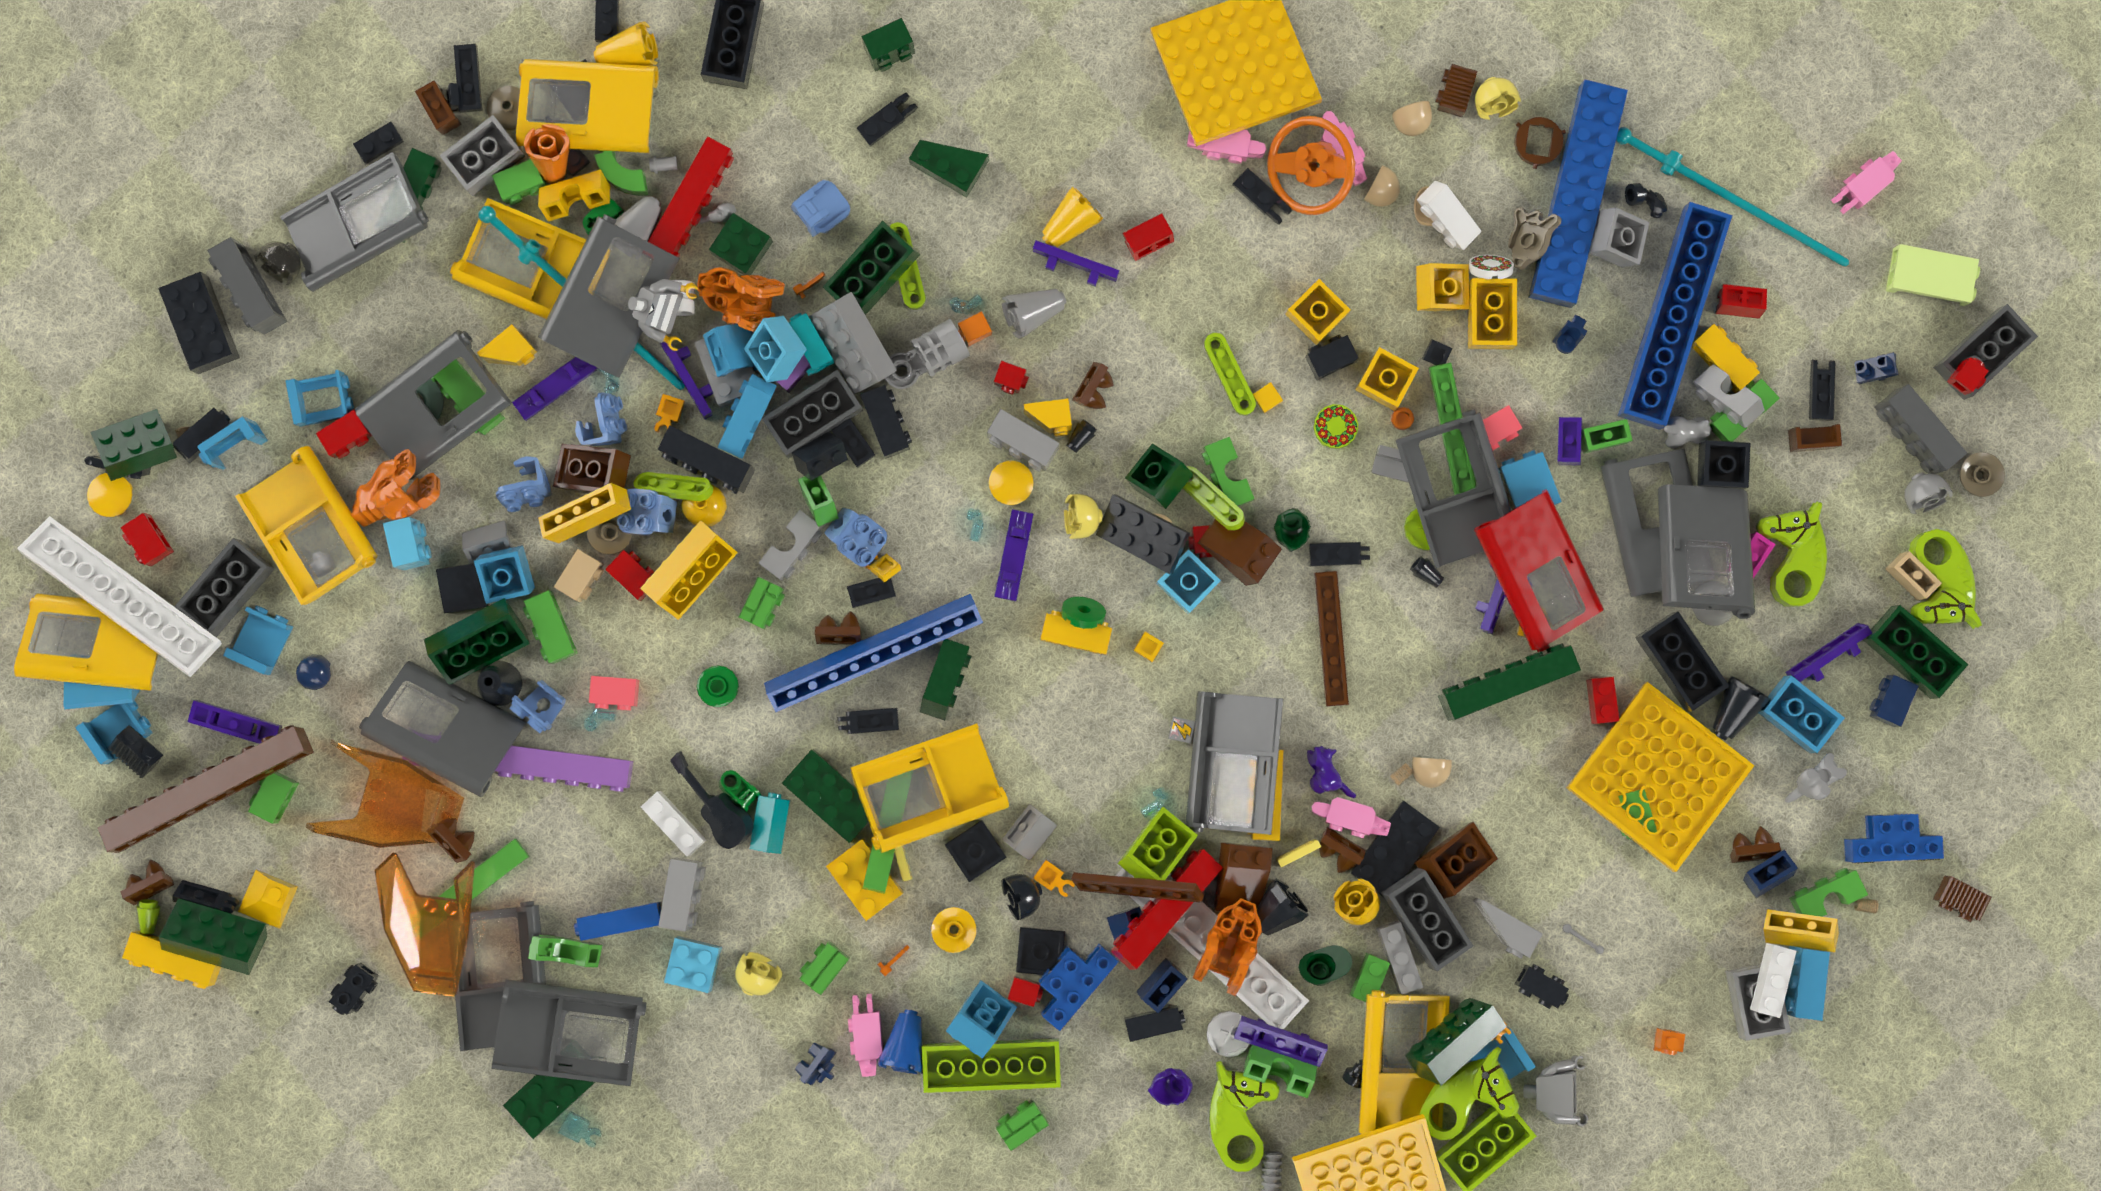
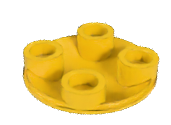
[989,460,1033,505]
[87,473,132,517]

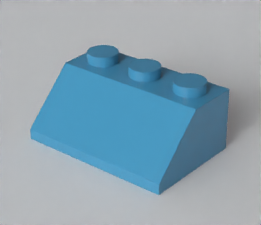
[63,682,140,710]

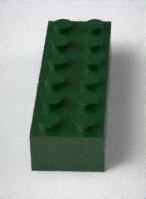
[1438,643,1581,721]

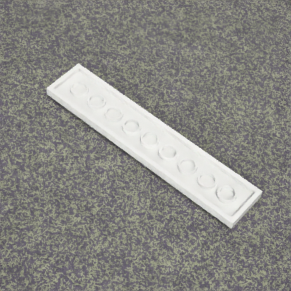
[17,516,222,677]
[1115,868,1309,1029]

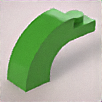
[594,150,648,196]
[528,935,602,967]

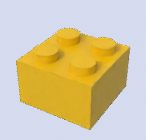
[1285,279,1351,345]
[1355,347,1419,411]

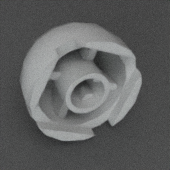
[1905,472,1953,514]

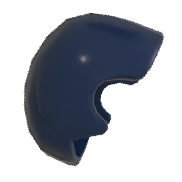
[296,654,331,690]

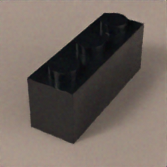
[860,385,912,459]

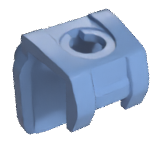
[791,180,850,237]
[575,392,627,446]
[496,456,552,512]
[617,488,677,535]
[824,507,887,567]
[510,680,566,733]

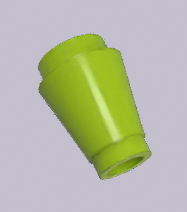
[137,899,160,934]

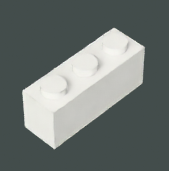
[1417,181,1482,250]
[641,791,707,856]
[1750,943,1796,1018]

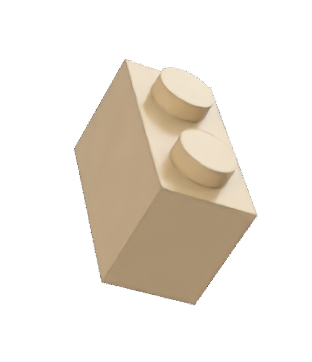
[554,549,604,602]
[1885,551,1942,601]

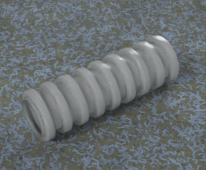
[1261,1151,1283,1191]

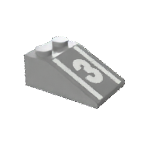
[1473,898,1543,959]

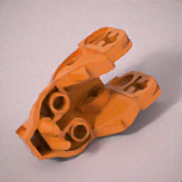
[697,267,785,332]
[350,449,440,527]
[1193,898,1262,996]

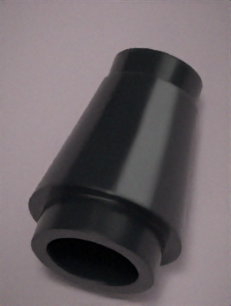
[1066,419,1097,453]
[1410,556,1444,588]

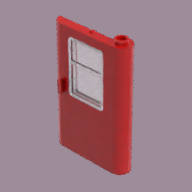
[1474,489,1604,652]

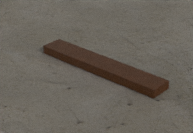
[1314,571,1349,707]
[1071,872,1204,903]

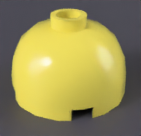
[1475,77,1521,120]
[1064,494,1103,539]
[735,952,782,996]

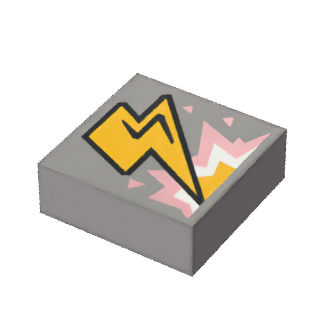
[1168,717,1195,743]

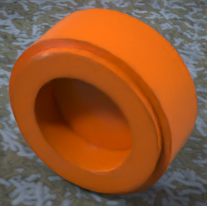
[1391,407,1414,430]

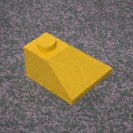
[477,324,537,366]
[238,869,298,929]

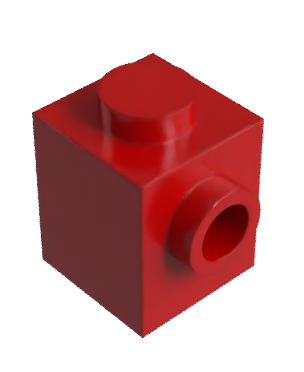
[1947,357,1989,395]
[994,360,1029,395]
[1188,525,1213,558]

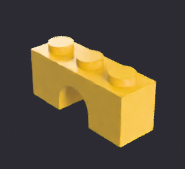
[538,169,610,222]

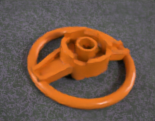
[1267,116,1356,215]

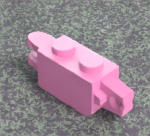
[1831,151,1902,214]
[848,994,883,1077]

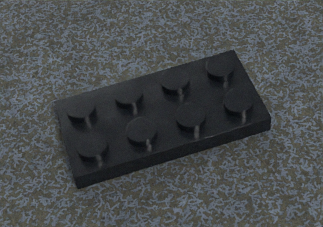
[1096,494,1190,574]
[1350,800,1440,898]

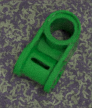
[582,198,624,236]
[719,770,762,812]

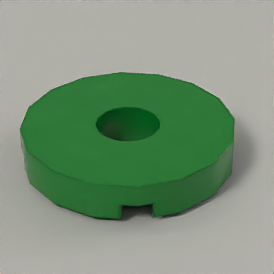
[1061,597,1106,629]

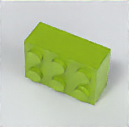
[1117,807,1198,881]

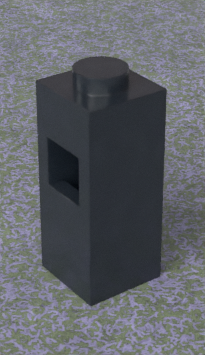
[173,408,231,464]
[1124,1005,1186,1042]

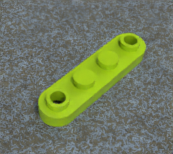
[890,222,926,310]
[1204,333,1256,416]
[1183,466,1245,530]
[633,472,713,501]

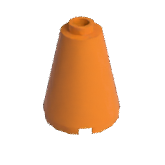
[524,124,570,184]

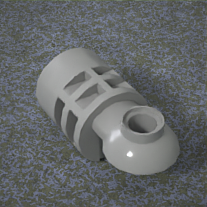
[885,319,970,389]

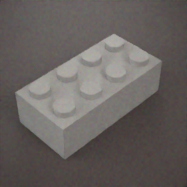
[809,292,897,394]

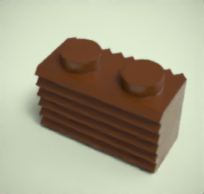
[1435,64,1478,117]
[1933,875,1992,923]

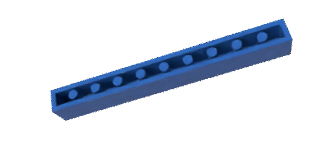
[764,594,983,713]

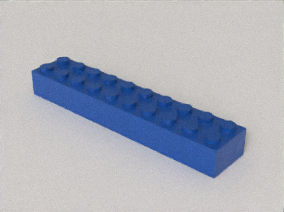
[1528,79,1628,308]
[1618,202,1733,430]

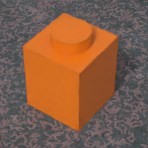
[958,311,992,347]

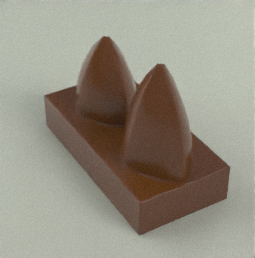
[1072,362,1114,409]
[815,611,862,645]
[426,818,475,863]
[1319,826,1366,873]
[1730,826,1781,863]
[120,860,174,906]

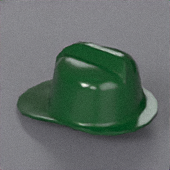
[1298,945,1352,986]

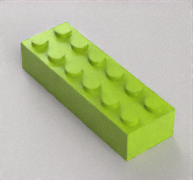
[922,1038,1061,1093]

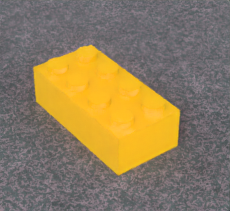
[640,521,738,620]

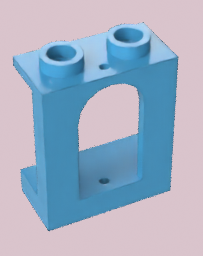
[285,370,354,427]
[197,416,268,470]

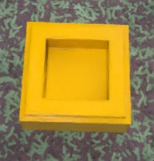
[1253,382,1283,413]
[869,553,902,582]
[1133,631,1164,662]

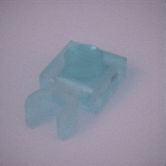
[558,1111,602,1147]

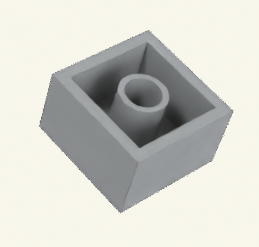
[1589,207,1649,267]

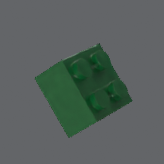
[861,18,915,72]
[709,213,773,275]
[1125,443,1194,509]

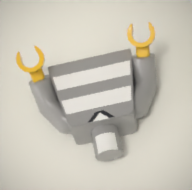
[628,279,698,351]

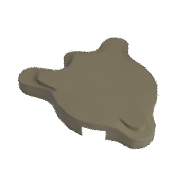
[1508,207,1561,270]

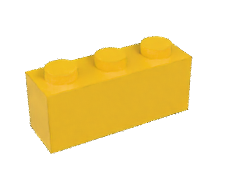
[1692,324,1760,393]
[1040,610,1112,655]
[1763,909,1839,952]

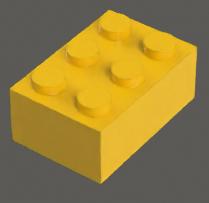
[1468,278,1517,350]
[826,838,904,921]

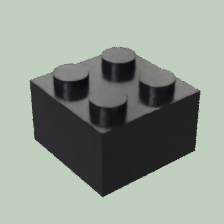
[1697,440,1751,490]

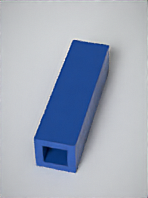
[574,902,661,941]

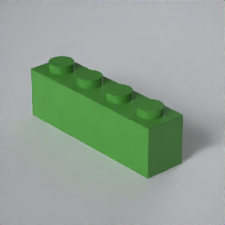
[431,359,505,435]

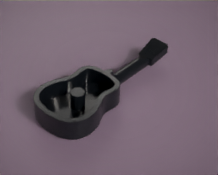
[670,751,754,849]

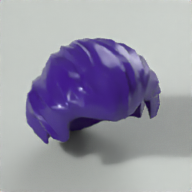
[1148,1068,1193,1107]

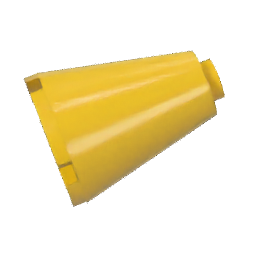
[594,21,658,66]
[1042,187,1104,248]

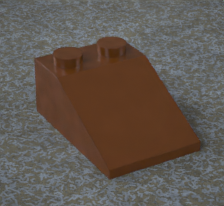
[553,443,631,494]
[1198,519,1282,586]
[1415,822,1498,899]
[1214,843,1273,911]

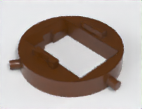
[1514,117,1566,169]

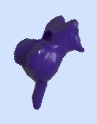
[1307,746,1356,798]

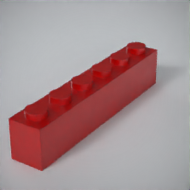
[643,136,734,260]
[1111,849,1223,970]

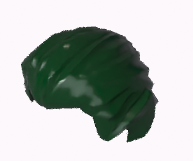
[1274,508,1311,552]

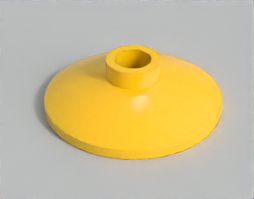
[931,907,977,953]

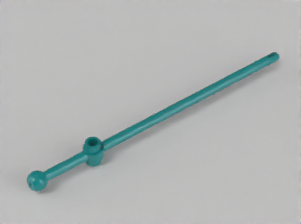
[1616,127,1849,266]
[478,206,685,390]

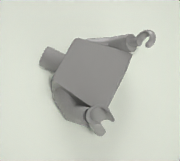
[1523,1055,1588,1126]

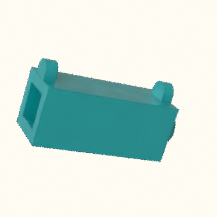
[789,313,835,376]
[749,792,790,854]

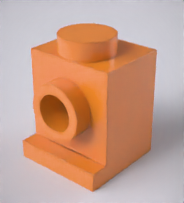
[1653,1028,1685,1055]

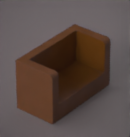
[415,81,462,135]
[1788,424,1842,452]

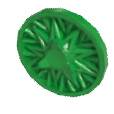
[696,665,739,707]

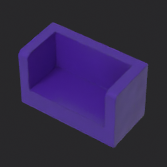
[1558,417,1582,465]

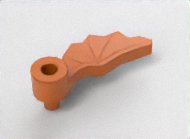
[793,272,825,299]
[877,945,910,976]

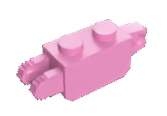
[1321,111,1367,187]
[1187,130,1267,164]
[1311,797,1391,839]

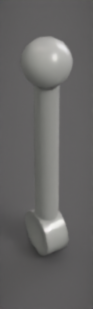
[1562,924,1604,954]

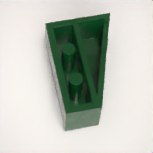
[909,140,989,198]
[920,639,972,721]

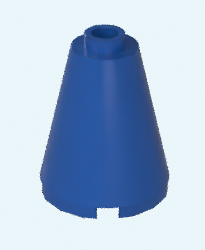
[878,1009,923,1074]

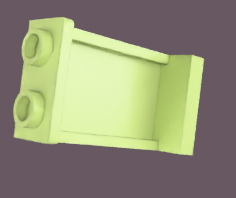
[1886,244,1980,306]

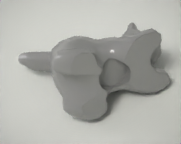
[1664,416,1712,449]
[1785,753,1847,803]

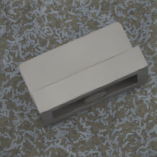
[1372,445,1424,483]
[462,521,513,564]
[1002,804,1057,860]

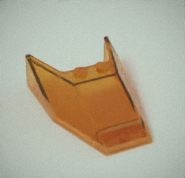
[306,739,464,848]
[374,853,475,997]

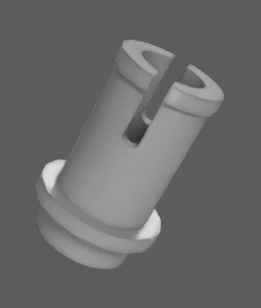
[649,156,678,174]

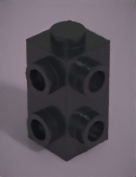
[329,963,379,1015]
[1515,964,1569,1009]

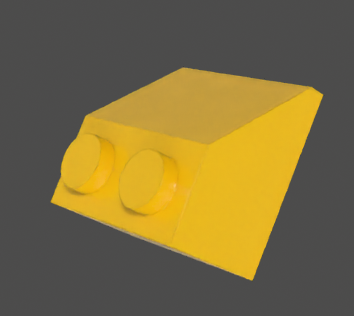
[1416,263,1470,311]
[1024,399,1072,437]

